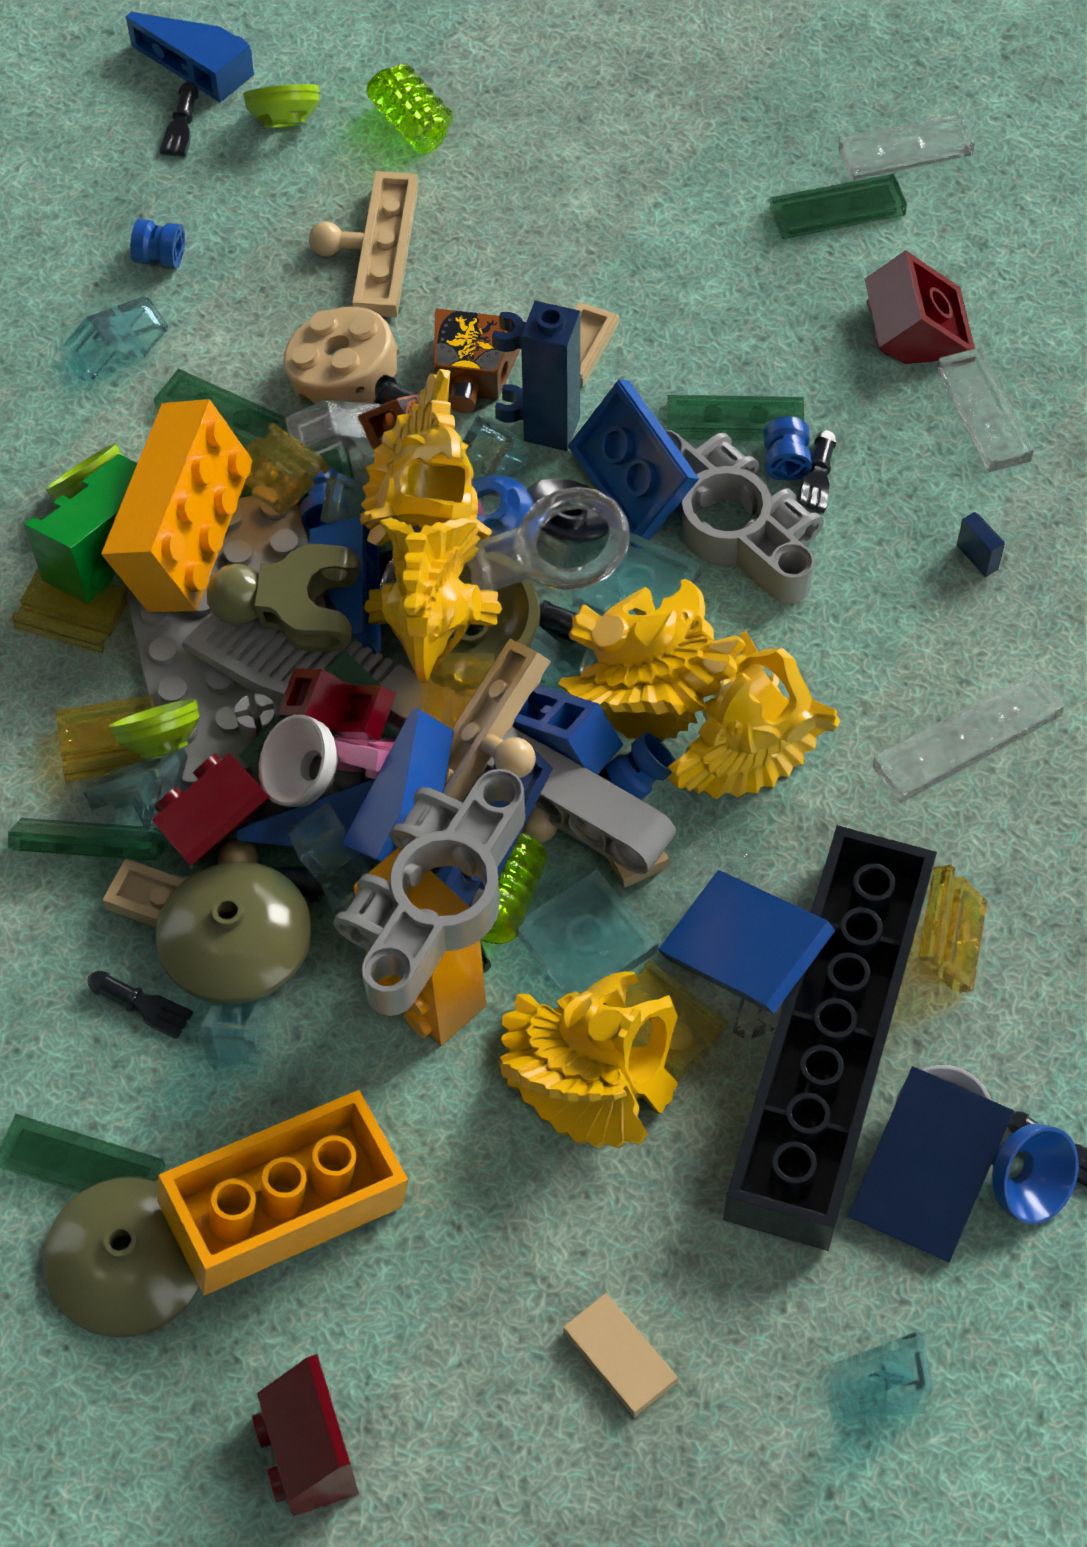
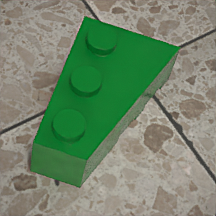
[24,454,137,604]

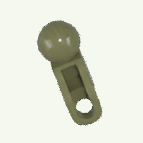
[206,544,360,651]

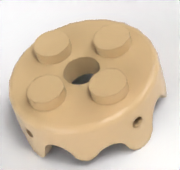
[284,307,400,410]

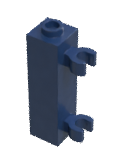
[492,301,580,451]

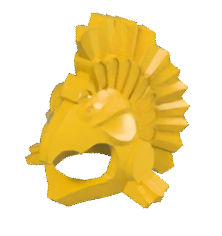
[359,369,492,546]
[364,517,502,682]
[558,579,746,742]
[667,631,840,800]
[500,971,678,1149]

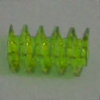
[366,64,454,154]
[480,833,548,944]

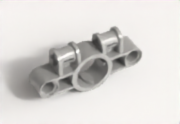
[664,429,824,603]
[333,769,525,1016]

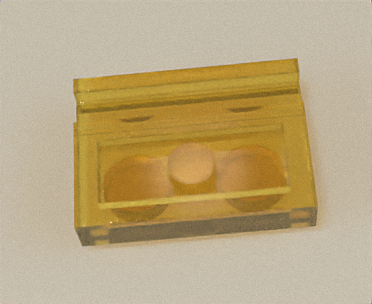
[243,423,330,515]
[11,569,128,653]
[420,653,495,729]
[55,694,164,782]
[918,865,987,993]
[625,960,729,1082]

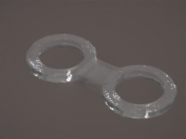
[380,487,630,635]

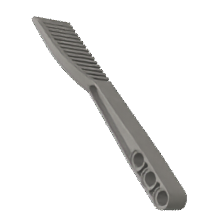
[182,612,677,874]

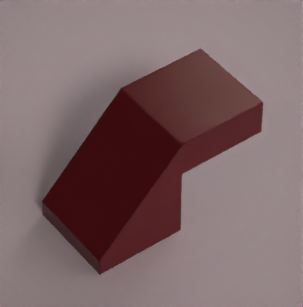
[277,669,396,740]

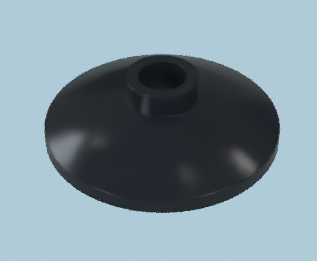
[527,479,615,542]

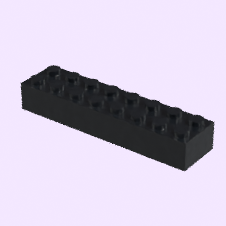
[723,825,937,1251]

